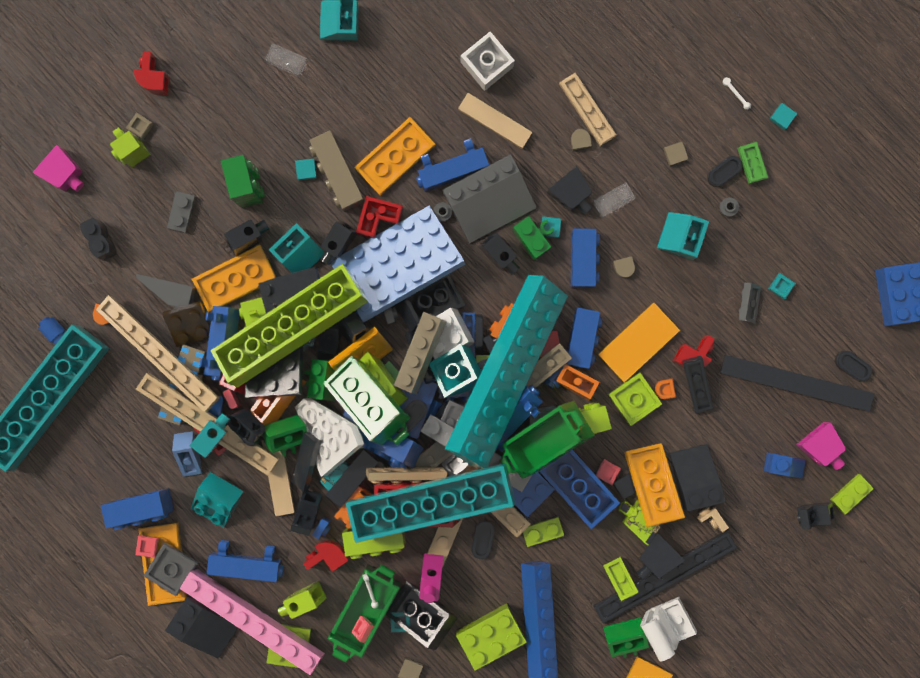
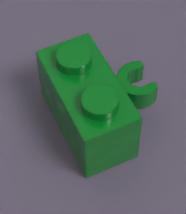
[512,216,554,261]
[304,359,336,401]
[263,415,307,457]
[603,617,649,658]

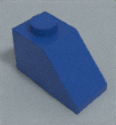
[764,453,806,479]

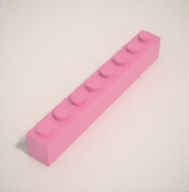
[180,569,325,675]

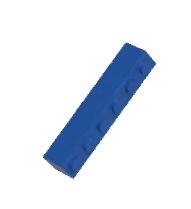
[521,561,558,678]

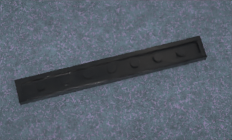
[720,355,874,412]
[593,530,737,624]

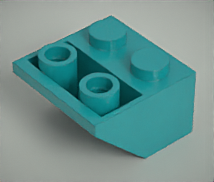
[320,0,359,41]
[657,212,709,260]
[269,223,324,273]
[191,472,244,528]

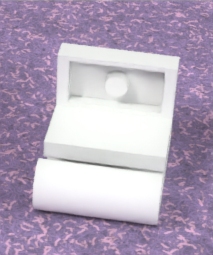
[640,597,697,661]

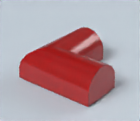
[356,196,403,238]

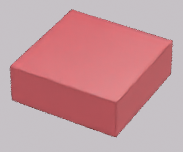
[223,389,241,409]
[595,459,621,485]
[136,535,159,558]
[352,616,374,643]

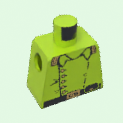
[618,500,662,545]
[278,581,327,619]

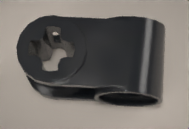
[228,408,265,446]

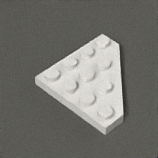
[295,398,364,477]

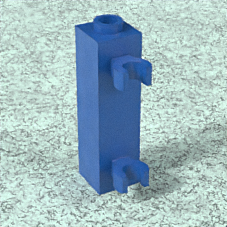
[416,138,489,192]
[199,306,240,380]
[495,385,543,452]
[207,540,284,582]

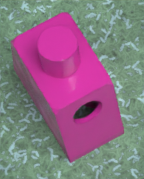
[33,145,84,192]
[796,422,846,470]
[419,554,443,603]

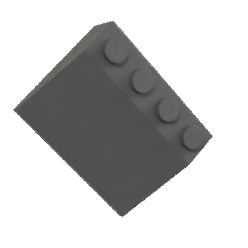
[443,154,536,244]

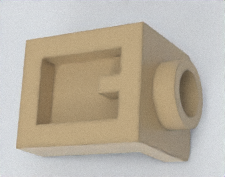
[696,506,729,532]

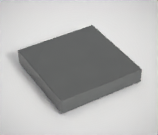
[143,542,199,596]

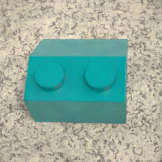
[429,344,482,398]

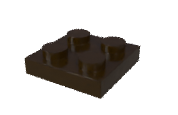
[163,301,210,347]

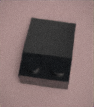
[258,267,320,314]
[396,274,466,333]
[669,444,726,511]
[386,582,458,650]
[165,595,238,658]

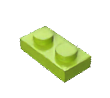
[830,474,873,515]
[523,516,564,547]
[603,557,639,602]

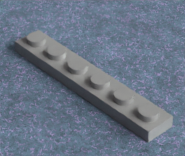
[421,415,532,492]

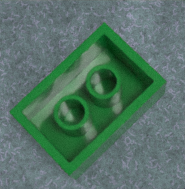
[220,155,265,208]

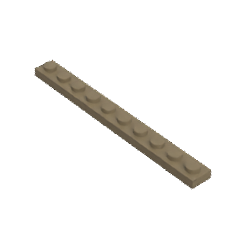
[414,343,572,467]

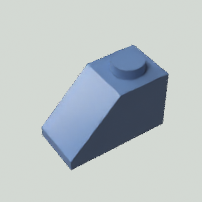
[172,431,202,477]

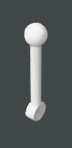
[722,77,751,110]
[362,574,379,609]

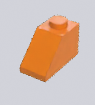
[556,364,600,401]

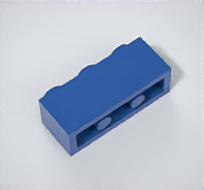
[571,229,600,288]
[566,308,602,369]

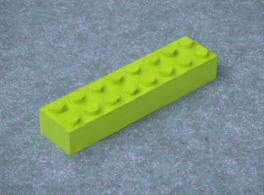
[211,264,368,388]

